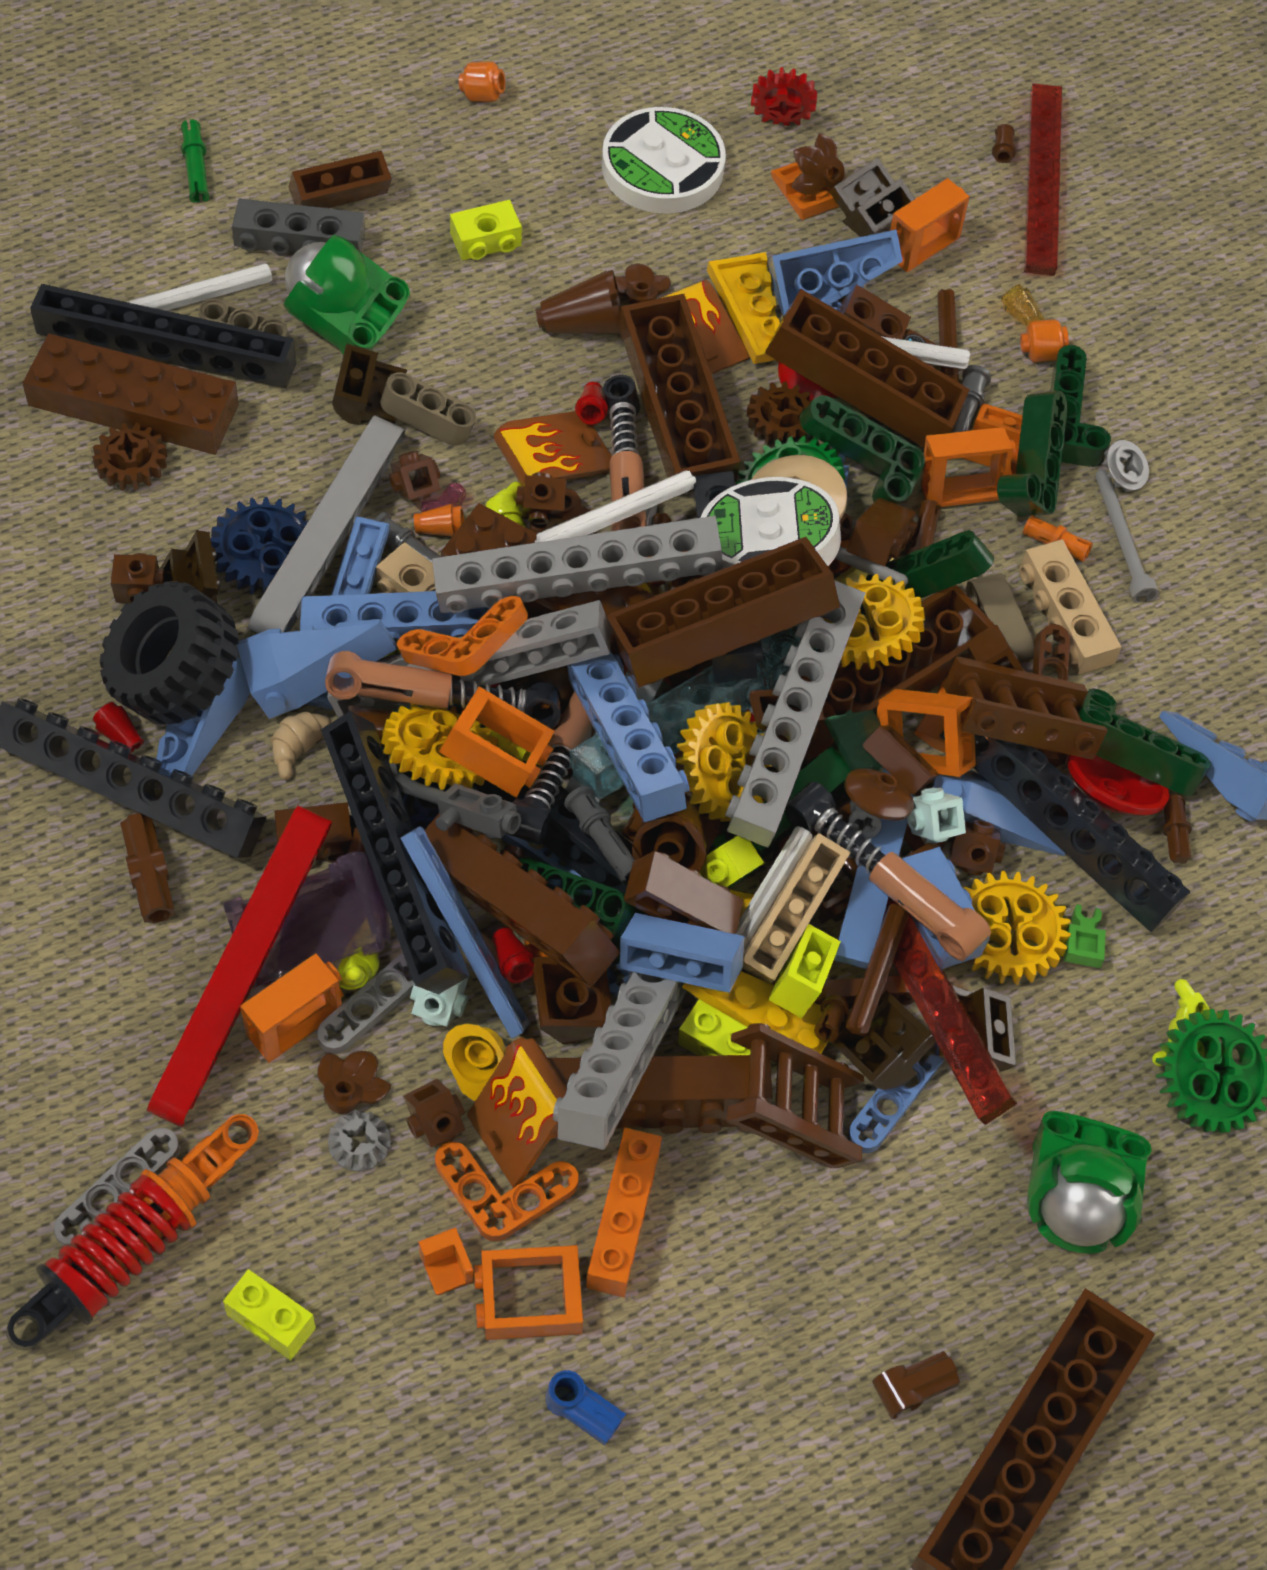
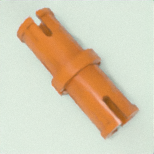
[1023,515,1093,562]

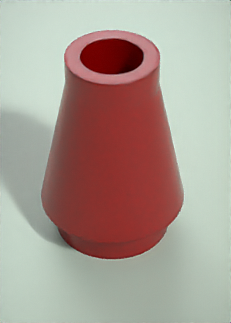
[575,382,608,425]
[92,702,144,753]
[492,928,535,983]

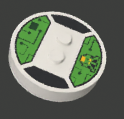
[602,107,726,214]
[701,477,841,569]

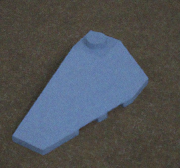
[768,230,903,317]
[237,619,397,719]
[157,657,250,782]
[1159,711,1267,822]
[932,770,1066,856]

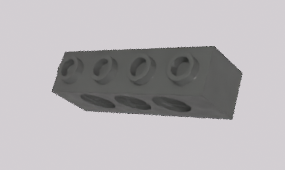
[232,198,366,254]

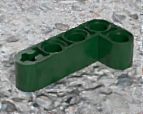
[1050,345,1111,467]
[997,391,1067,517]
[800,396,925,505]
[860,530,994,617]
[1078,688,1211,796]
[729,747,855,859]
[518,858,644,965]

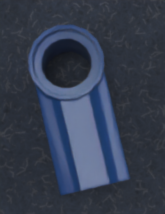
[545,1370,626,1446]

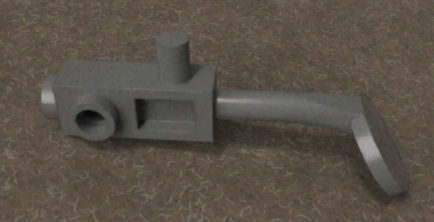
[389,755,521,839]

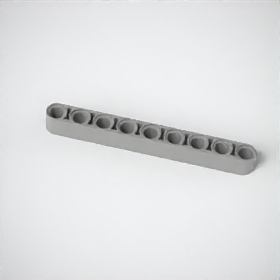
[248,416,406,634]

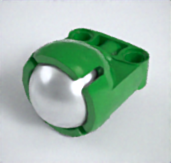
[283,235,410,355]
[1027,1111,1152,1254]

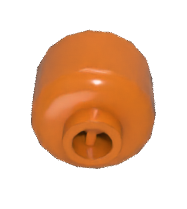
[459,61,506,102]
[1020,319,1069,363]

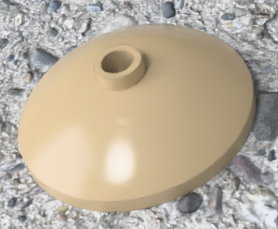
[751,455,847,520]

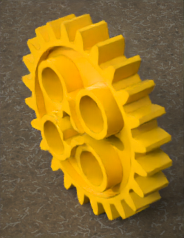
[820,574,925,670]
[676,702,771,822]
[381,704,501,790]
[963,871,1071,985]

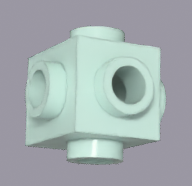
[907,788,966,843]
[410,978,468,1027]

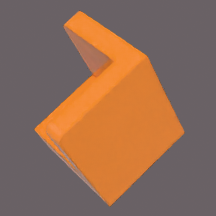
[418,1227,474,1295]

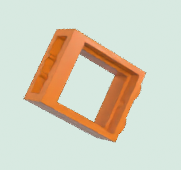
[890,178,970,272]
[920,427,1016,507]
[439,686,555,797]
[877,689,976,777]
[240,953,344,1063]
[474,1245,583,1340]

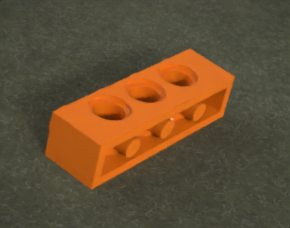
[586,1127,663,1298]

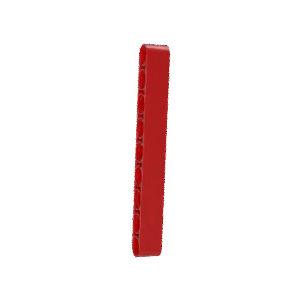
[146,805,333,1128]

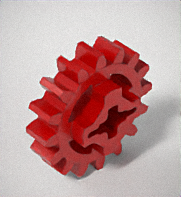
[751,67,818,126]

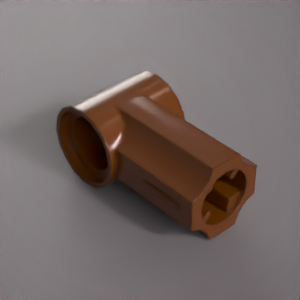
[872,1351,960,1419]

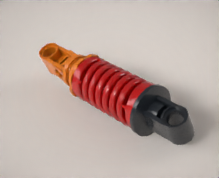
[6,1114,259,1351]

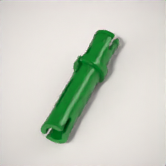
[181,119,210,203]

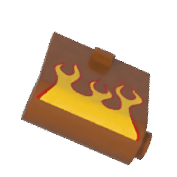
[661,280,750,374]
[493,411,612,487]
[467,1038,567,1188]

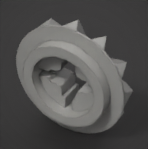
[1103,440,1149,492]
[328,1109,391,1171]

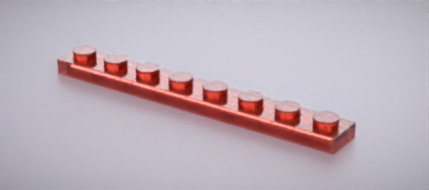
[1024,83,1062,276]
[880,897,1018,1125]

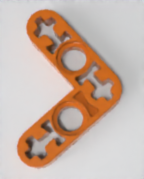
[397,596,528,676]
[435,1141,578,1241]

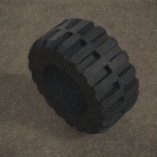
[100,581,239,725]

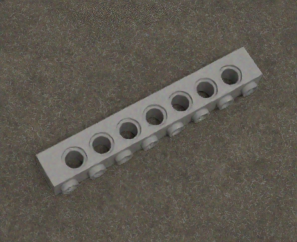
[432,516,723,614]
[725,580,865,848]
[327,600,611,718]
[553,971,686,1150]

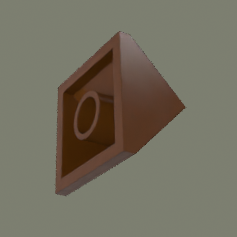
[532,957,612,1044]

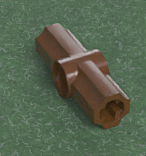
[120,813,176,924]

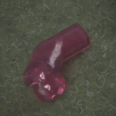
[421,482,466,512]

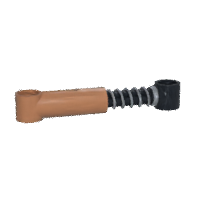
[603,375,647,531]
[325,651,561,729]
[506,691,595,845]
[784,781,991,961]

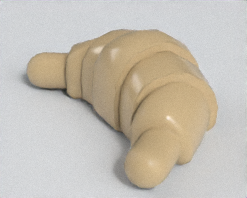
[271,711,335,780]

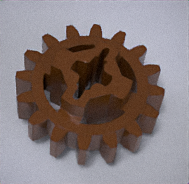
[746,382,812,444]
[92,423,168,491]

